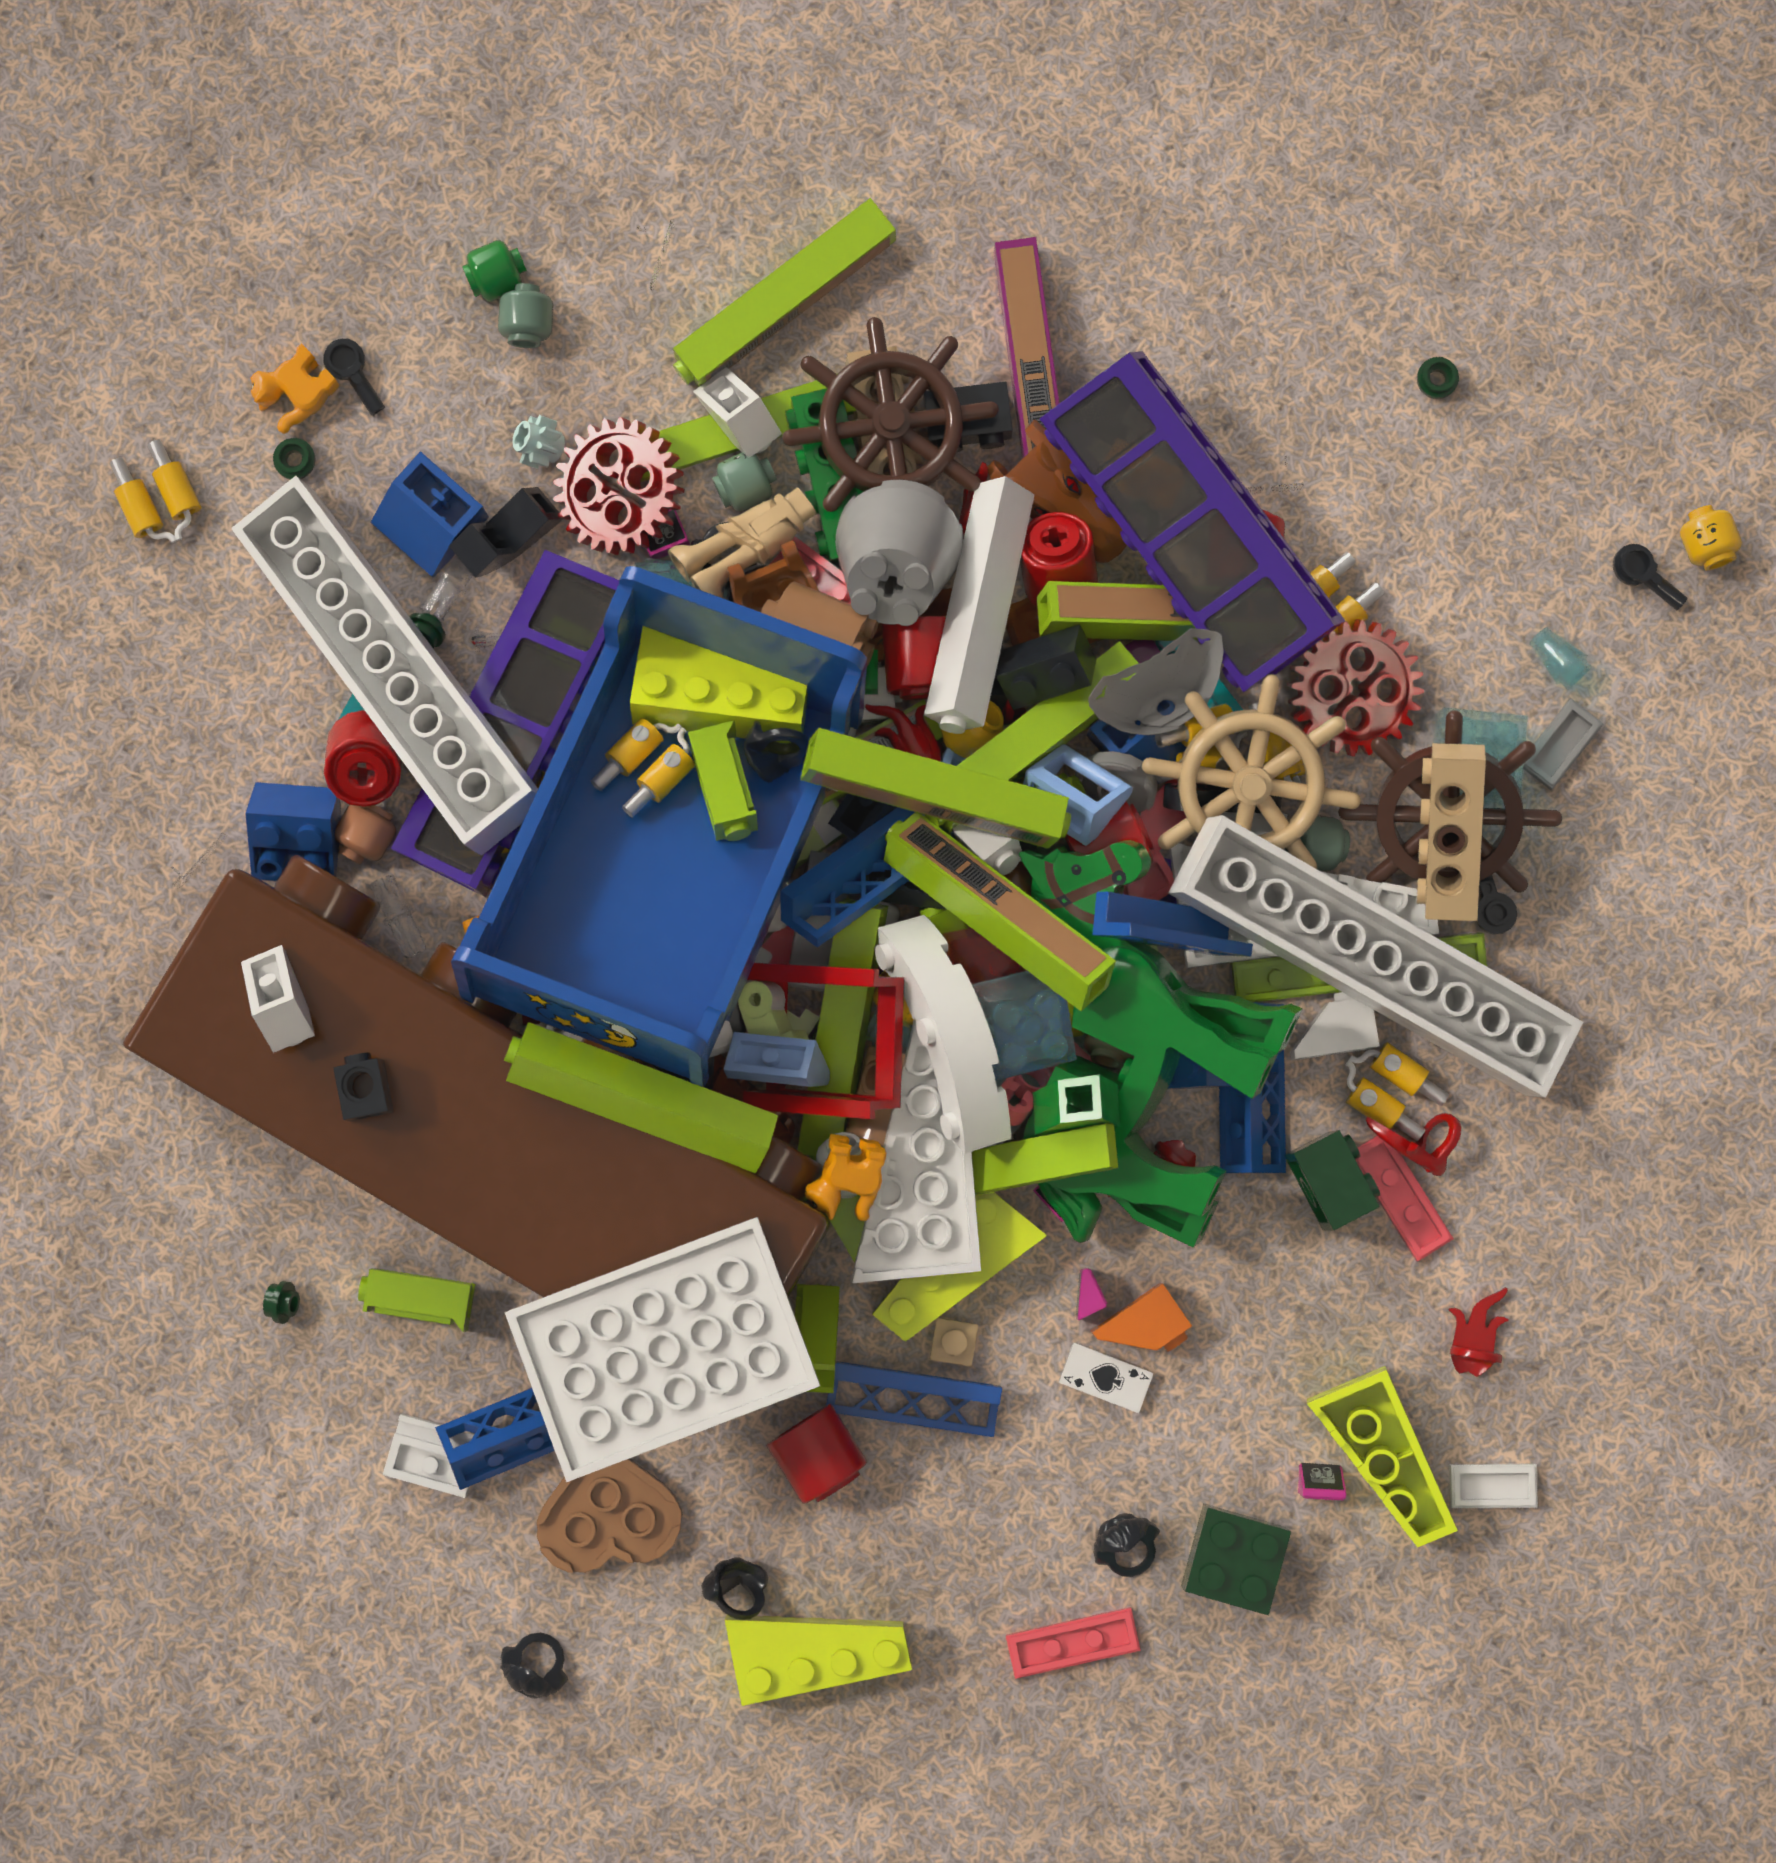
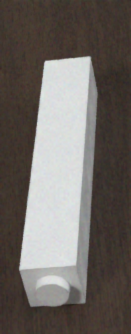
[924,476,1035,734]

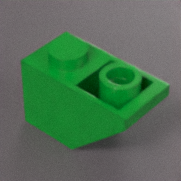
[1033,1075,1120,1137]

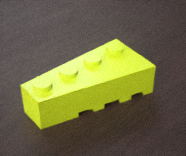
[630,626,807,744]
[872,1192,1047,1342]
[1307,1366,1458,1548]
[725,1615,912,1706]

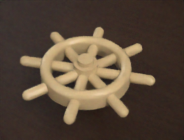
[1142,674,1361,869]

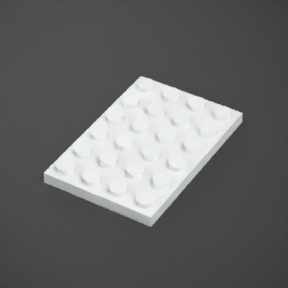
[505,1217,820,1482]

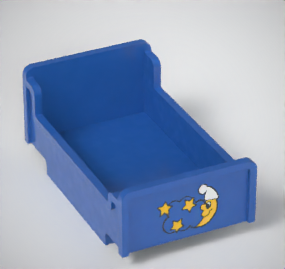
[451,566,867,1088]

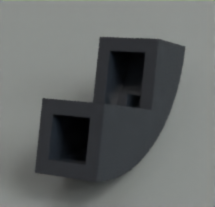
[449,487,563,578]

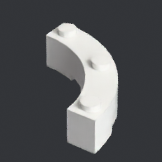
[875,915,1011,1153]

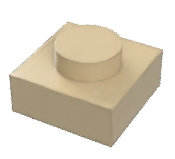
[930,1318,978,1367]

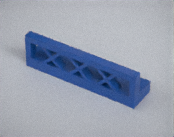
[780,807,915,948]
[1092,892,1253,957]
[1219,1002,1286,1173]
[826,1361,1002,1437]
[435,1388,555,1490]

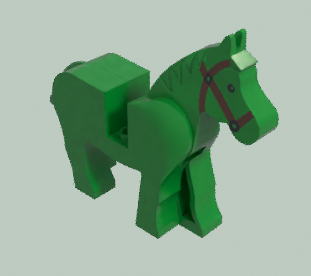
[1019,840,1303,1248]

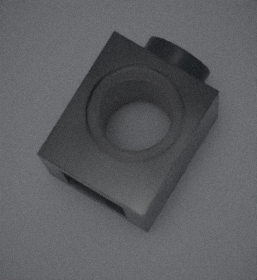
[333,1052,394,1121]

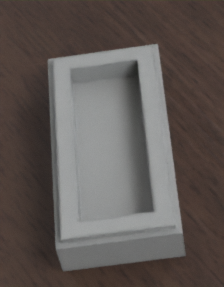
[1520,698,1604,790]

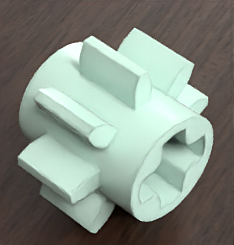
[512,415,565,469]

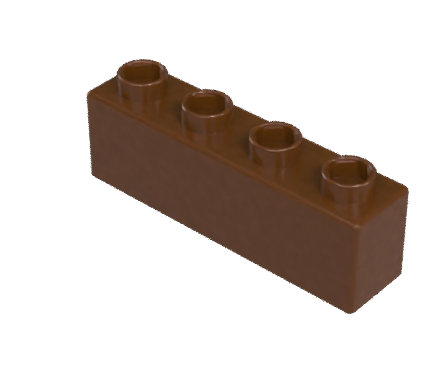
[123,855,830,1298]

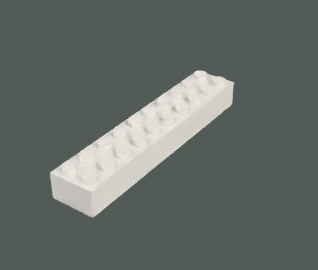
[231,476,538,856]
[1168,815,1583,1098]

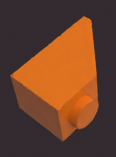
[1090,1283,1192,1352]

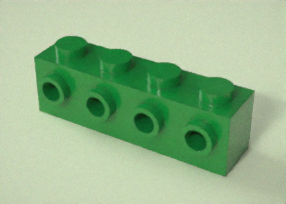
[785,388,863,564]

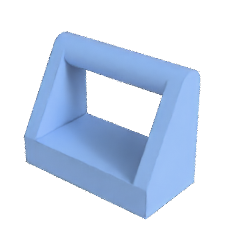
[1023,744,1133,846]
[724,1032,830,1087]

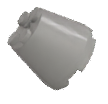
[835,480,964,626]

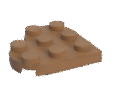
[536,1458,683,1573]

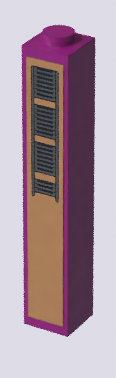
[994,237,1059,459]

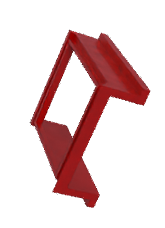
[743,963,904,1119]

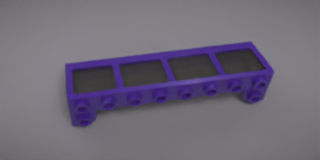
[1040,351,1345,692]
[391,550,619,897]

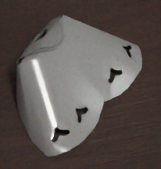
[1088,628,1224,735]

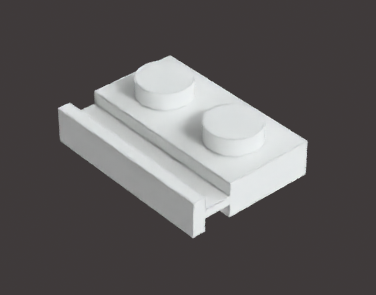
[383,1413,474,1498]

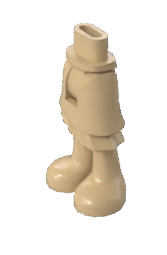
[668,488,817,598]

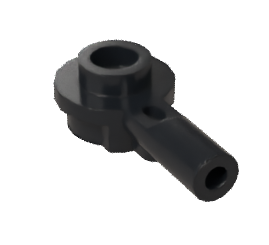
[323,339,385,416]
[1613,544,1688,611]
[1476,875,1517,935]

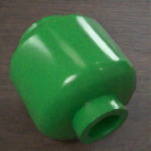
[462,240,527,302]

